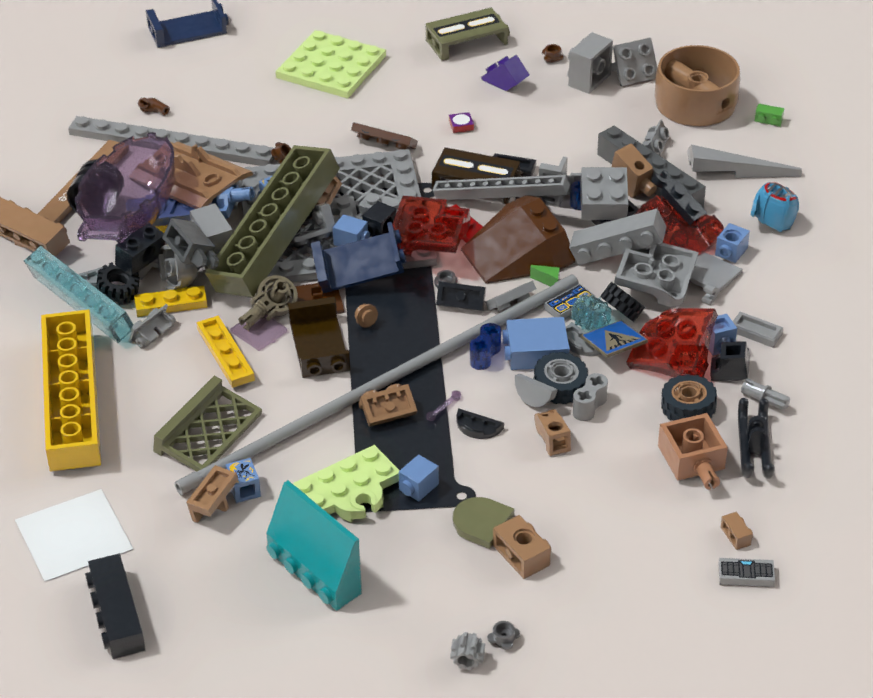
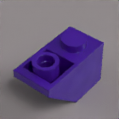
[481,54,530,91]

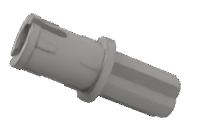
[741,379,790,409]

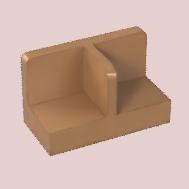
[186,465,239,523]

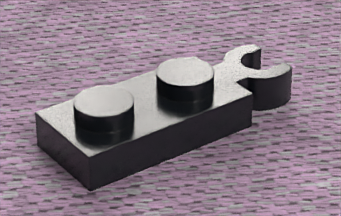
[652,170,707,226]

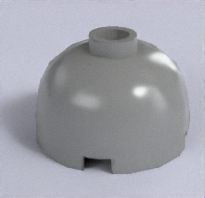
[158,244,200,290]

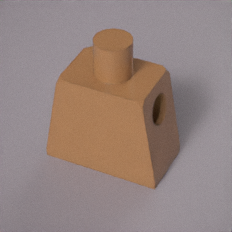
[611,143,657,198]

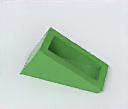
[530,265,560,287]

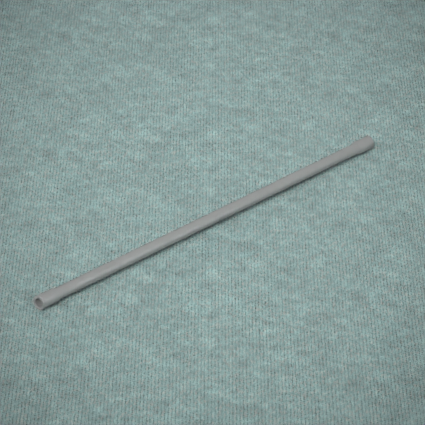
[174,274,579,495]

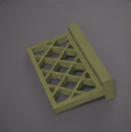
[153,375,262,471]

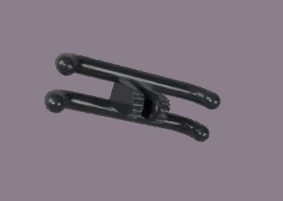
[738,398,775,479]

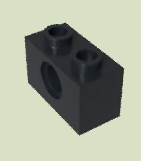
[115,222,165,277]

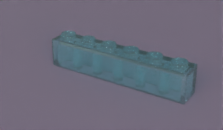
[24,246,134,343]

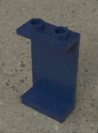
[146,0,229,48]
[311,222,406,293]

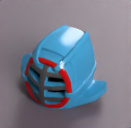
[750,182,799,232]

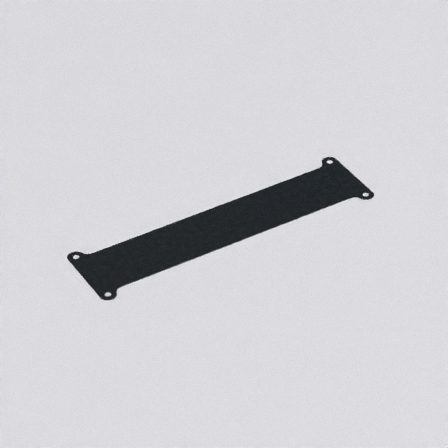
[339,183,476,512]

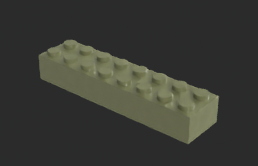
[205,145,340,298]

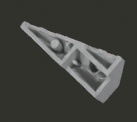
[687,145,802,178]

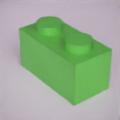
[754,103,784,126]

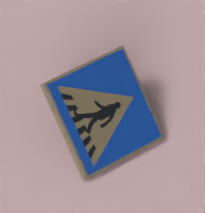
[581,320,648,358]

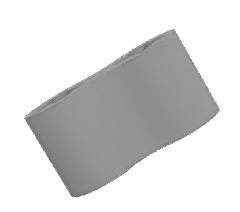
[573,373,608,421]

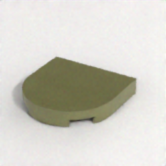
[453,497,515,549]

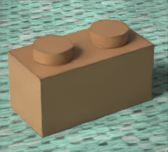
[720,511,753,550]

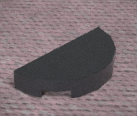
[456,408,504,439]

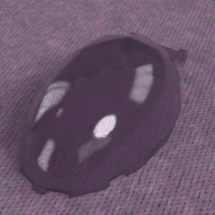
[75,132,175,243]

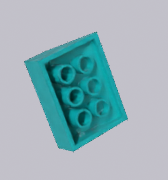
[266,480,362,611]

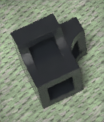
[710,341,750,381]

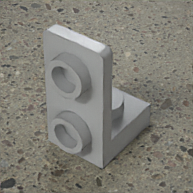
[290,203,335,246]

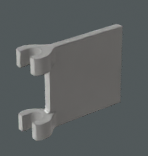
[690,252,743,305]

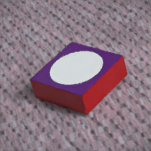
[449,112,474,133]

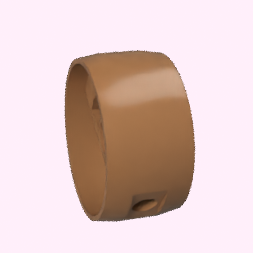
[655,45,741,126]

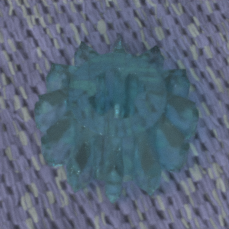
[570,294,612,332]

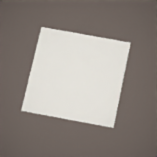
[15,489,133,581]

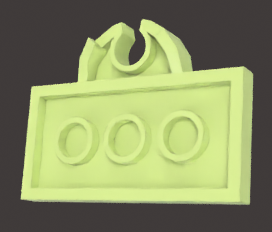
[292,445,399,523]

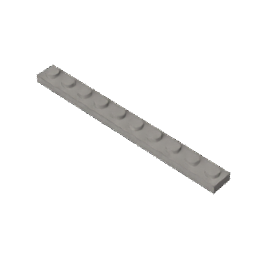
[68,116,274,166]

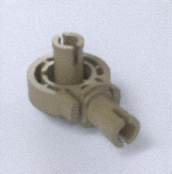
[238,275,298,330]

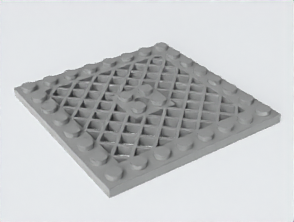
[242,149,437,286]

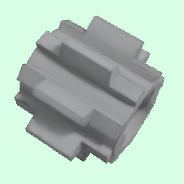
[450,632,485,670]

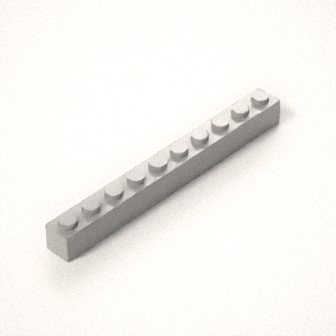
[433,175,570,200]

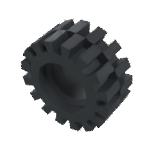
[96,262,140,305]
[600,282,645,322]

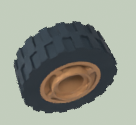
[661,374,717,421]

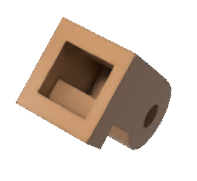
[534,409,571,456]

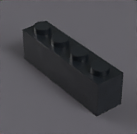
[85,553,146,659]

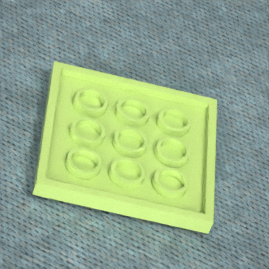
[275,30,386,99]

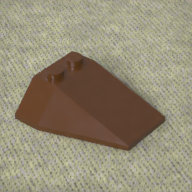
[461,195,575,284]

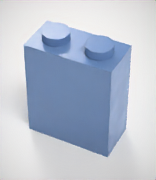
[502,317,570,370]

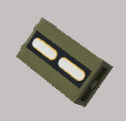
[426,7,510,61]

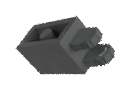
[162,218,219,270]

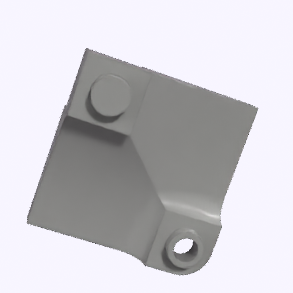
[614,243,698,307]

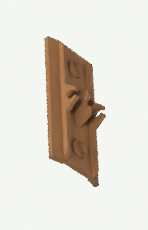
[128,142,253,209]

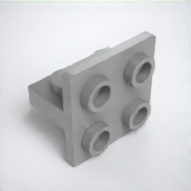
[611,38,657,86]

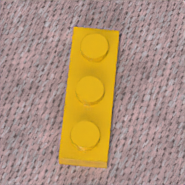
[134,286,208,317]

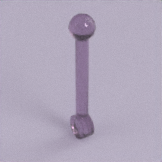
[426,390,461,421]

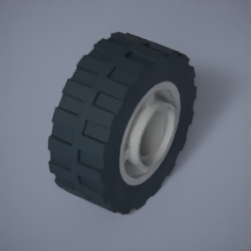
[533,352,588,404]

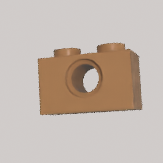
[493,515,552,579]

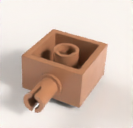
[658,413,728,490]

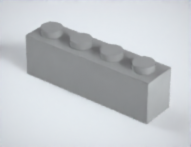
[569,208,667,265]

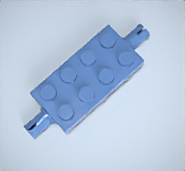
[126,184,255,226]

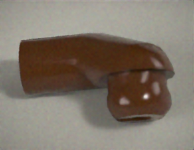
[138,97,170,115]

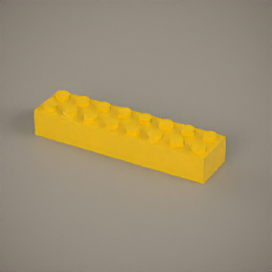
[41,309,101,472]

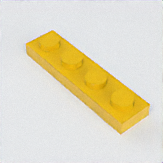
[196,315,255,388]

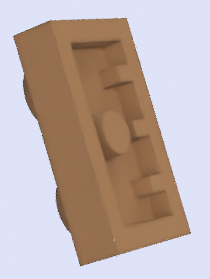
[359,384,417,427]

